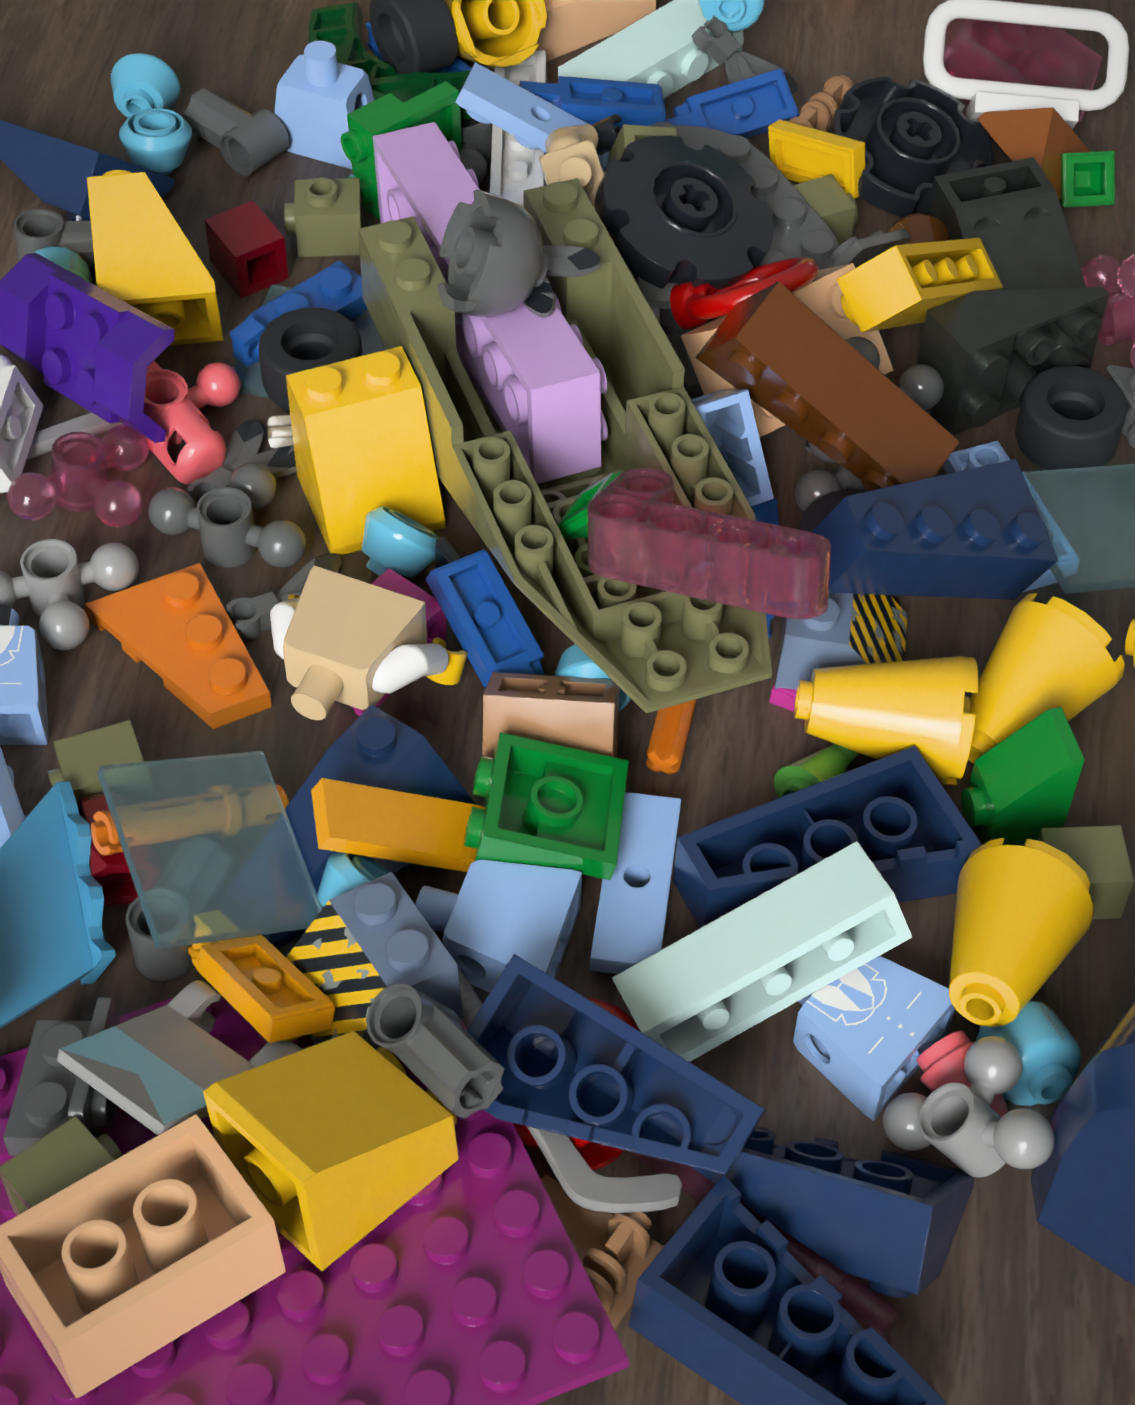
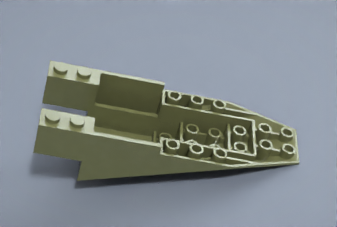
[358,178,772,714]

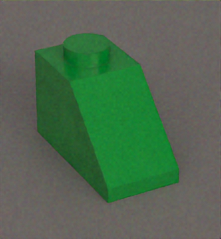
[961,707,1085,845]

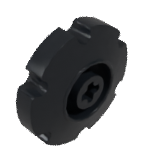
[827,77,994,218]
[595,136,773,290]

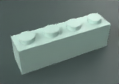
[558,0,744,128]
[612,841,912,1062]

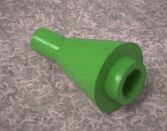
[774,743,860,798]

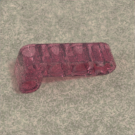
[587,468,832,619]

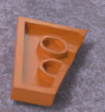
[84,563,272,729]

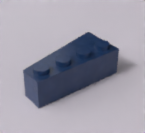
[805,459,1059,600]
[673,746,982,928]
[629,1175,946,1405]

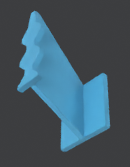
[0,781,116,1029]

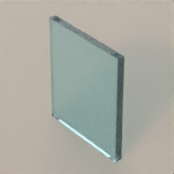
[1022,464,1135,594]
[97,751,322,949]

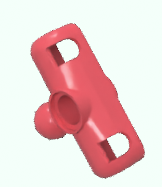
[133,361,241,485]

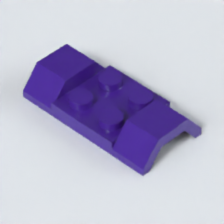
[0,253,175,443]

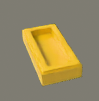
[768,119,865,199]

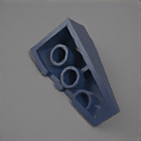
[0,120,175,221]
[211,704,477,949]
[467,954,766,1175]
[690,1126,975,1297]

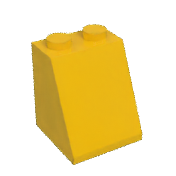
[87,170,224,346]
[286,346,445,556]
[203,1031,459,1271]

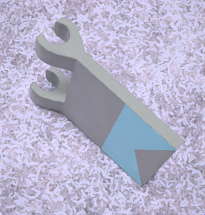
[57,980,303,1135]

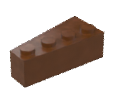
[695,281,959,491]

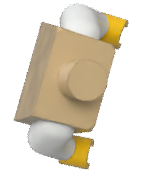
[270,565,468,721]

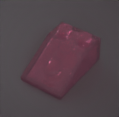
[924,0,1103,128]

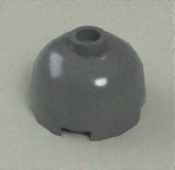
[438,190,548,317]

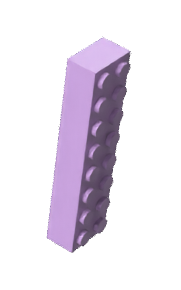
[373,122,608,484]

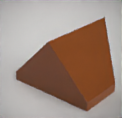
[977,107,1091,200]

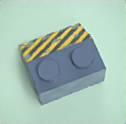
[775,550,908,690]
[286,872,464,1053]

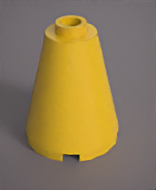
[445,0,547,68]
[968,593,1125,764]
[794,656,978,786]
[949,838,1095,1027]

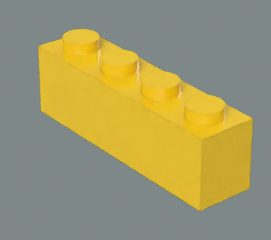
[836,238,1003,333]

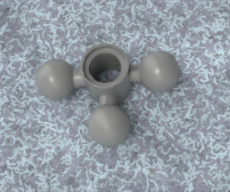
[0,539,139,650]
[883,1036,1055,1177]

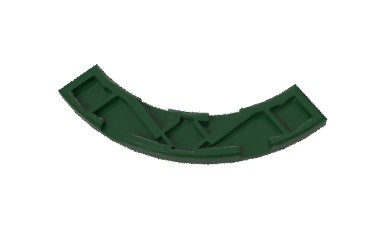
[308,2,472,120]

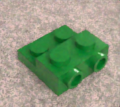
[340,81,462,220]
[463,732,628,881]

